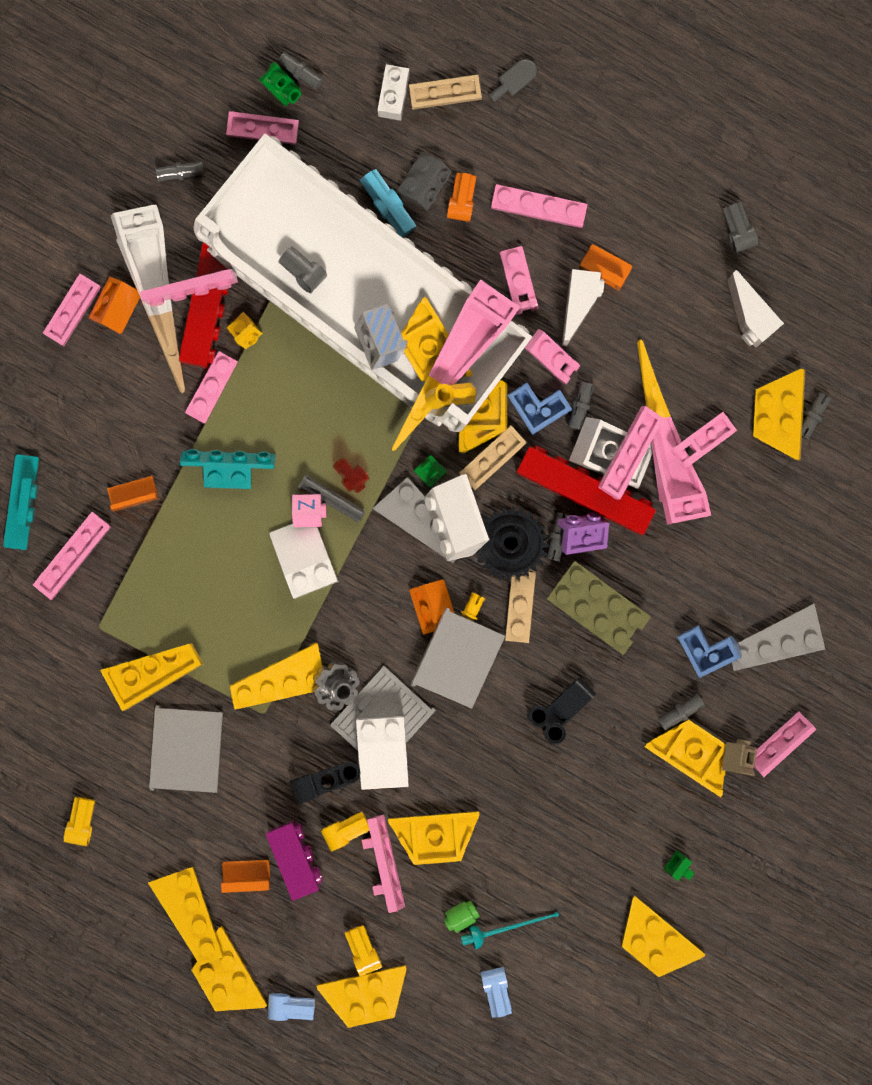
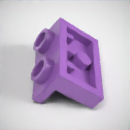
[557,512,610,555]

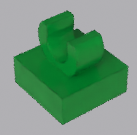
[414,455,447,488]
[663,851,695,881]

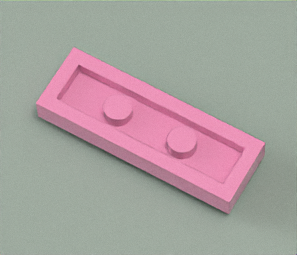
[226,111,299,145]
[43,274,101,346]
[185,351,238,424]
[754,712,816,777]

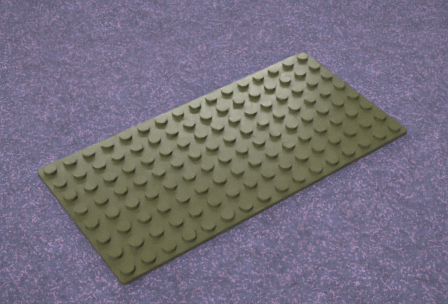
[99,301,414,714]

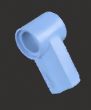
[481,967,512,1018]
[267,993,315,1021]

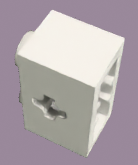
[378,64,409,121]

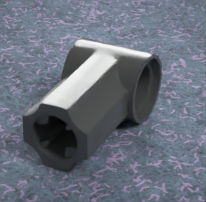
[722,202,759,253]
[278,246,327,293]

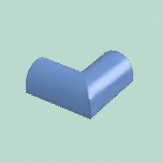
[507,383,572,435]
[677,625,742,678]

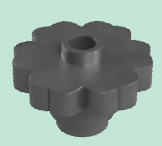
[312,662,360,710]

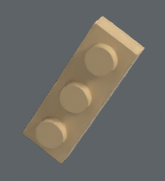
[409,75,482,110]
[459,426,527,491]
[505,572,536,643]

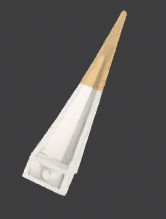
[111,205,185,393]

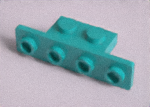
[180,449,276,489]
[3,454,39,550]

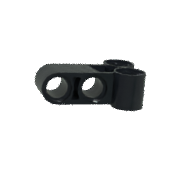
[527,677,596,744]
[289,762,361,804]

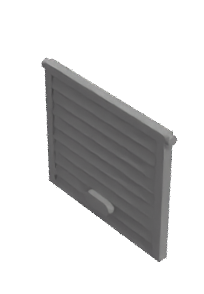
[411,607,505,709]
[330,666,436,750]
[149,705,223,793]

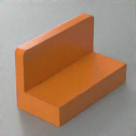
[578,244,632,291]
[89,276,140,334]
[107,476,159,511]
[409,579,454,635]
[221,860,271,893]

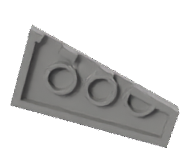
[373,477,457,563]
[731,604,825,671]

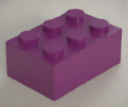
[266,820,323,901]

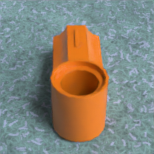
[447,173,476,222]

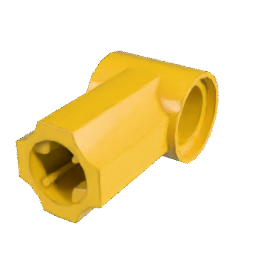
[425,383,477,410]
[64,797,96,847]
[320,811,370,852]
[345,925,382,976]

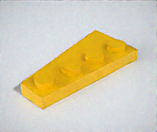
[229,642,322,710]
[100,644,203,711]
[148,867,224,965]

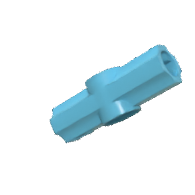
[360,169,417,238]

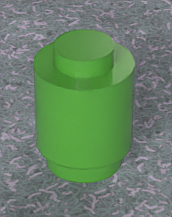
[443,900,480,933]

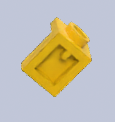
[227,312,263,349]

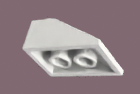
[562,269,604,346]
[727,270,784,348]
[569,417,653,489]
[269,524,339,599]
[356,716,409,790]

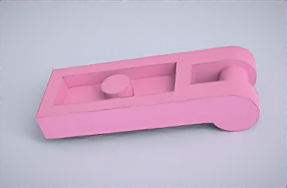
[499,246,538,315]
[524,329,580,384]
[671,412,737,469]

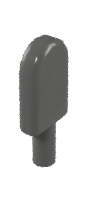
[488,59,537,102]

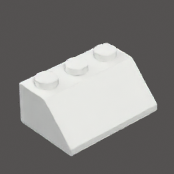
[425,474,489,561]

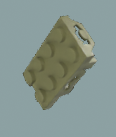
[547,561,651,655]

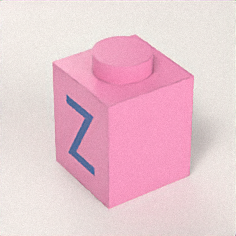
[292,494,326,527]

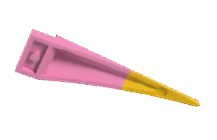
[392,280,520,451]
[637,339,711,525]

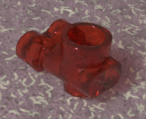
[332,458,370,493]

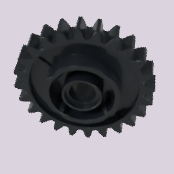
[475,506,549,583]

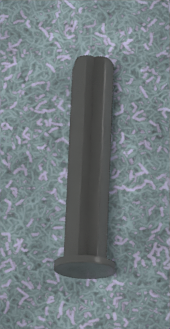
[298,473,365,522]

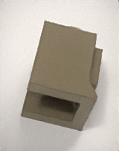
[722,739,757,776]

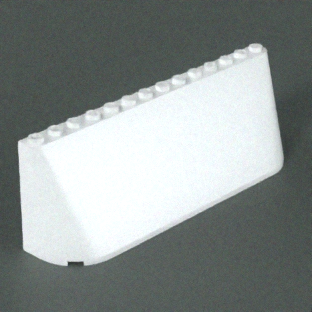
[194,134,532,432]

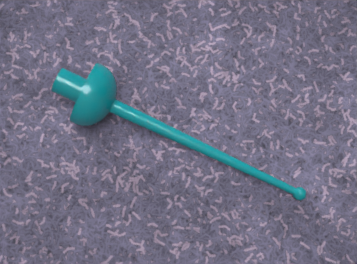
[461,912,559,950]

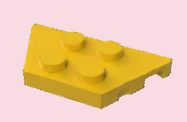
[401,297,473,381]
[753,369,805,460]
[459,380,507,453]
[644,720,726,797]
[388,811,479,865]
[621,895,705,977]
[192,926,268,1011]
[317,965,407,1028]

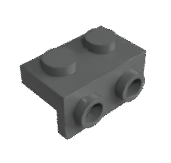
[397,152,451,210]

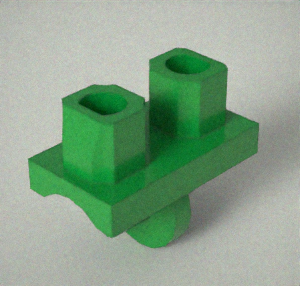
[258,62,302,106]

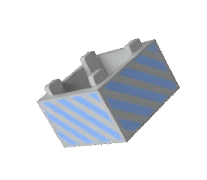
[354,304,408,370]

